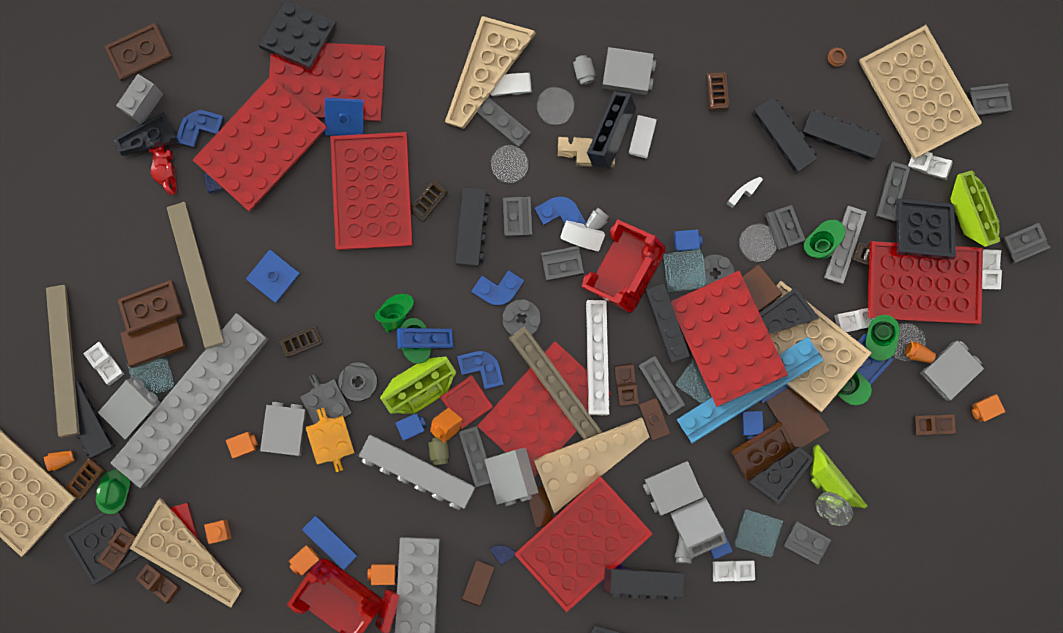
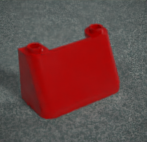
[581,219,665,313]
[287,559,383,633]

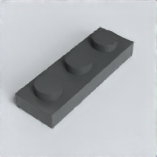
[476,97,531,148]
[876,161,910,222]
[638,356,685,415]
[459,426,491,487]

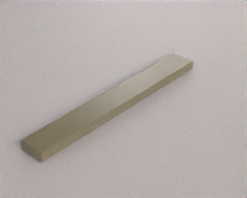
[166,202,225,349]
[46,285,80,438]
[509,326,603,440]

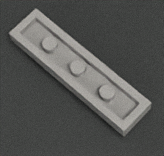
[824,206,866,284]

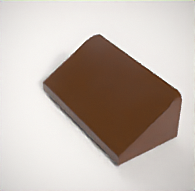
[529,486,553,528]

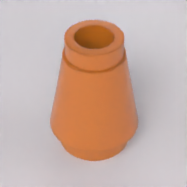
[905,341,936,363]
[44,450,75,472]

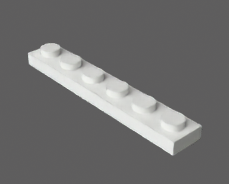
[586,300,609,415]

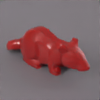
[149,145,177,195]

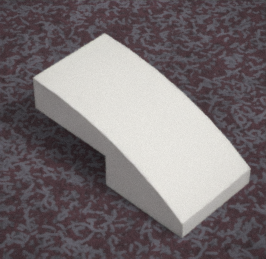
[491,73,532,97]
[628,115,656,159]
[908,152,953,180]
[726,177,763,208]
[560,220,605,251]
[982,249,1002,289]
[834,308,873,332]
[83,342,124,386]
[712,561,755,582]

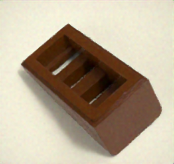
[707,72,729,111]
[66,458,106,500]

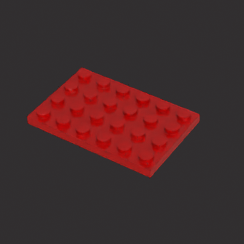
[269,43,386,122]
[193,76,327,212]
[330,132,413,250]
[868,241,983,324]
[671,271,788,407]
[477,342,611,477]
[514,476,653,612]

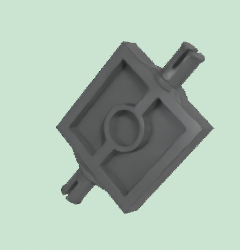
[300,374,352,424]

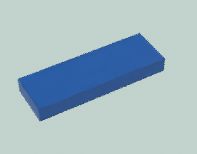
[397,328,453,349]
[302,516,358,570]

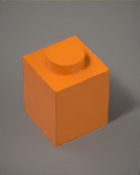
[971,394,1005,422]
[430,408,463,443]
[226,432,258,459]
[204,520,231,544]
[289,544,321,576]
[368,564,396,585]

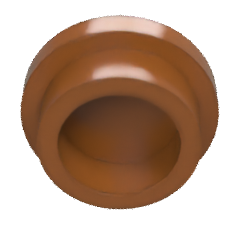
[827,48,847,67]

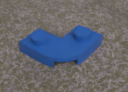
[176,110,224,148]
[534,197,586,226]
[471,270,524,305]
[457,351,504,389]

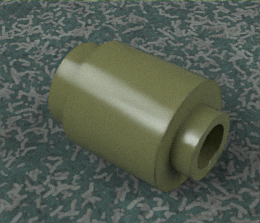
[428,437,449,465]

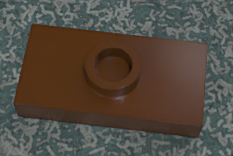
[639,398,670,441]

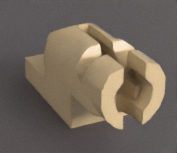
[558,137,615,167]

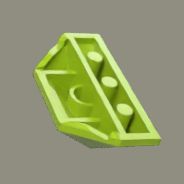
[951,171,1000,247]
[380,357,456,414]
[810,445,868,508]

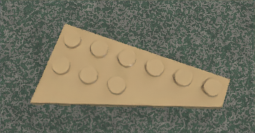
[445,16,536,129]
[534,418,649,514]
[130,498,242,607]

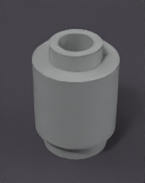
[573,55,596,85]

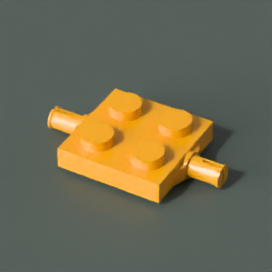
[306,407,354,472]

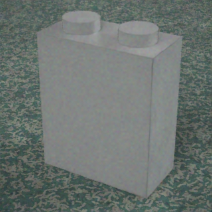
[602,47,656,95]
[116,74,163,124]
[920,341,984,401]
[98,377,161,439]
[260,402,307,456]
[485,448,538,506]
[643,461,703,515]
[670,498,727,558]

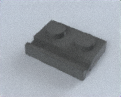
[969,83,1012,116]
[503,197,532,237]
[765,205,805,250]
[1002,223,1050,263]
[541,246,584,281]
[783,521,831,565]

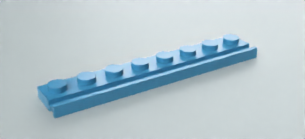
[677,337,824,444]

